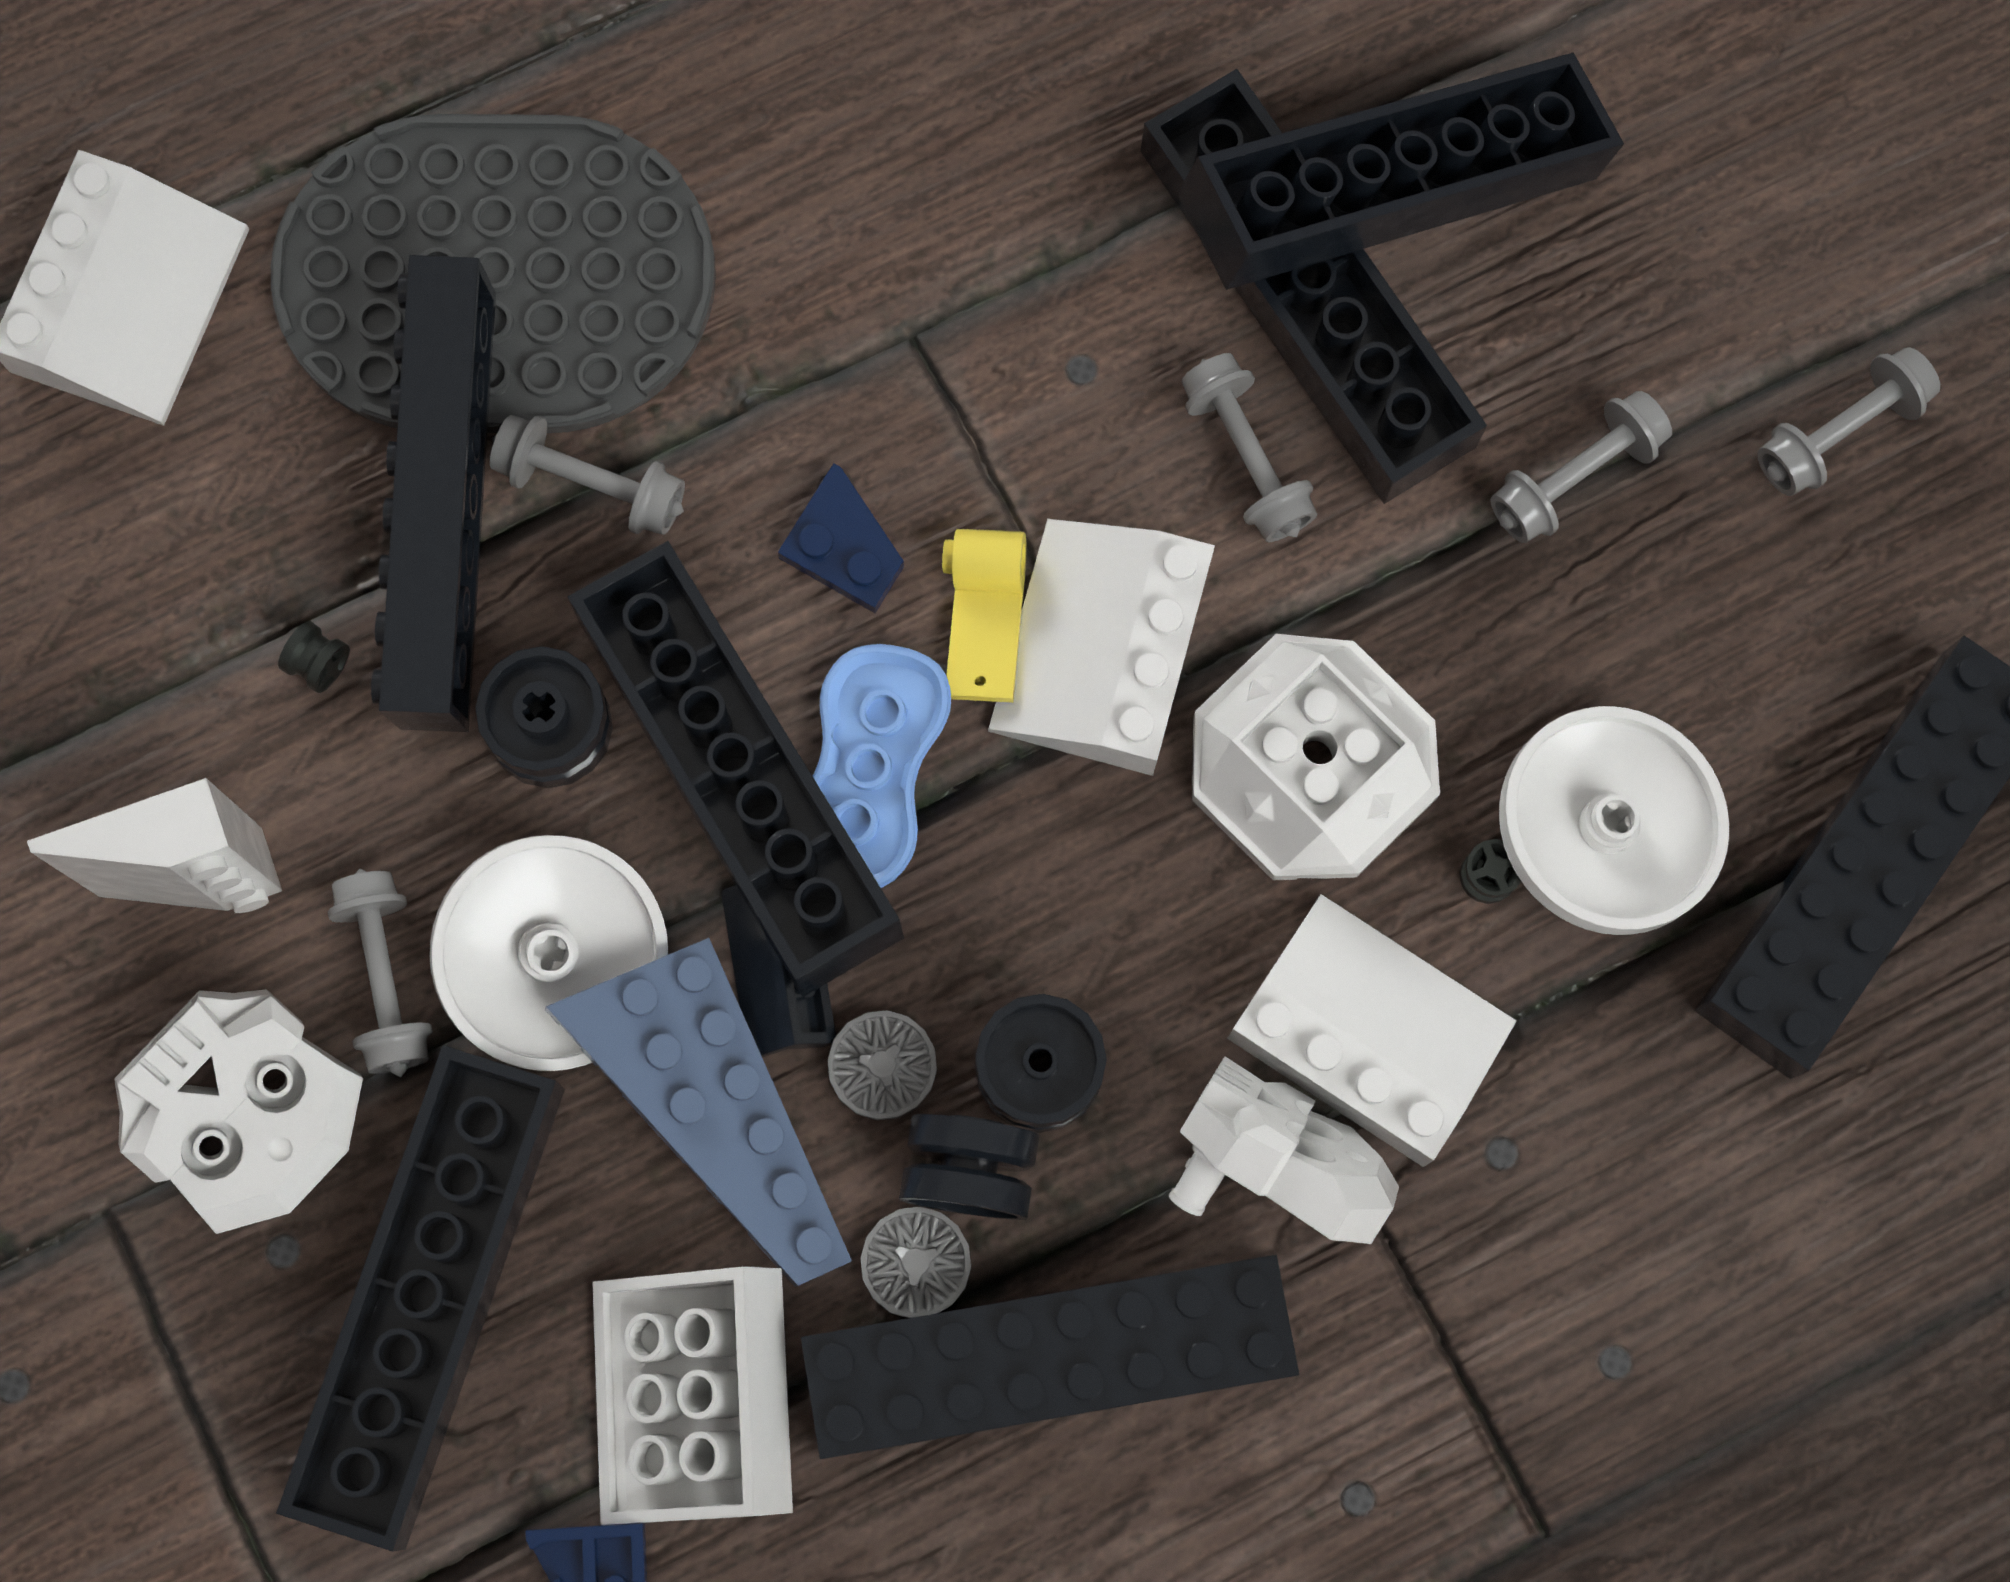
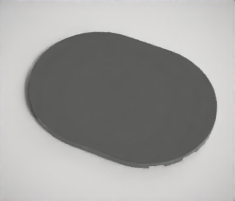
[271,114,716,433]

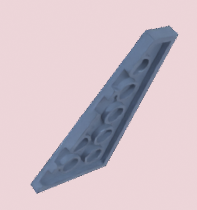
[545,938,852,1287]

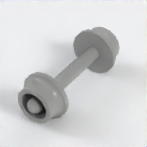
[1758,347,1941,496]
[1182,353,1317,542]
[1490,391,1672,543]
[490,415,685,535]
[328,869,433,1077]

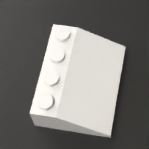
[0,150,249,426]
[988,519,1215,776]
[27,778,282,913]
[1227,894,1516,1167]
[593,1267,793,1525]

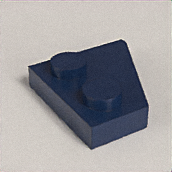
[778,463,904,613]
[525,1523,647,1582]

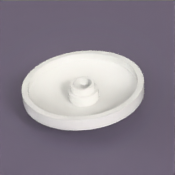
[1499,706,1729,935]
[430,835,668,1071]

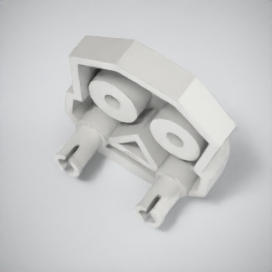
[114,989,363,1234]
[1169,1057,1399,1244]

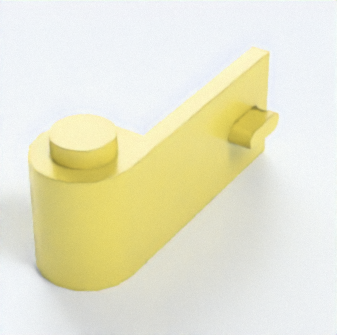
[942,529,1026,703]

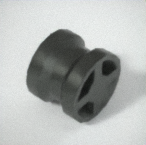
[278,621,350,693]
[1459,839,1521,904]

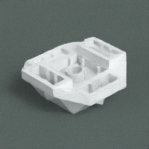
[1192,634,1440,880]

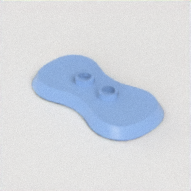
[812,644,951,888]

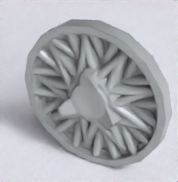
[828,1010,937,1120]
[860,1207,971,1318]

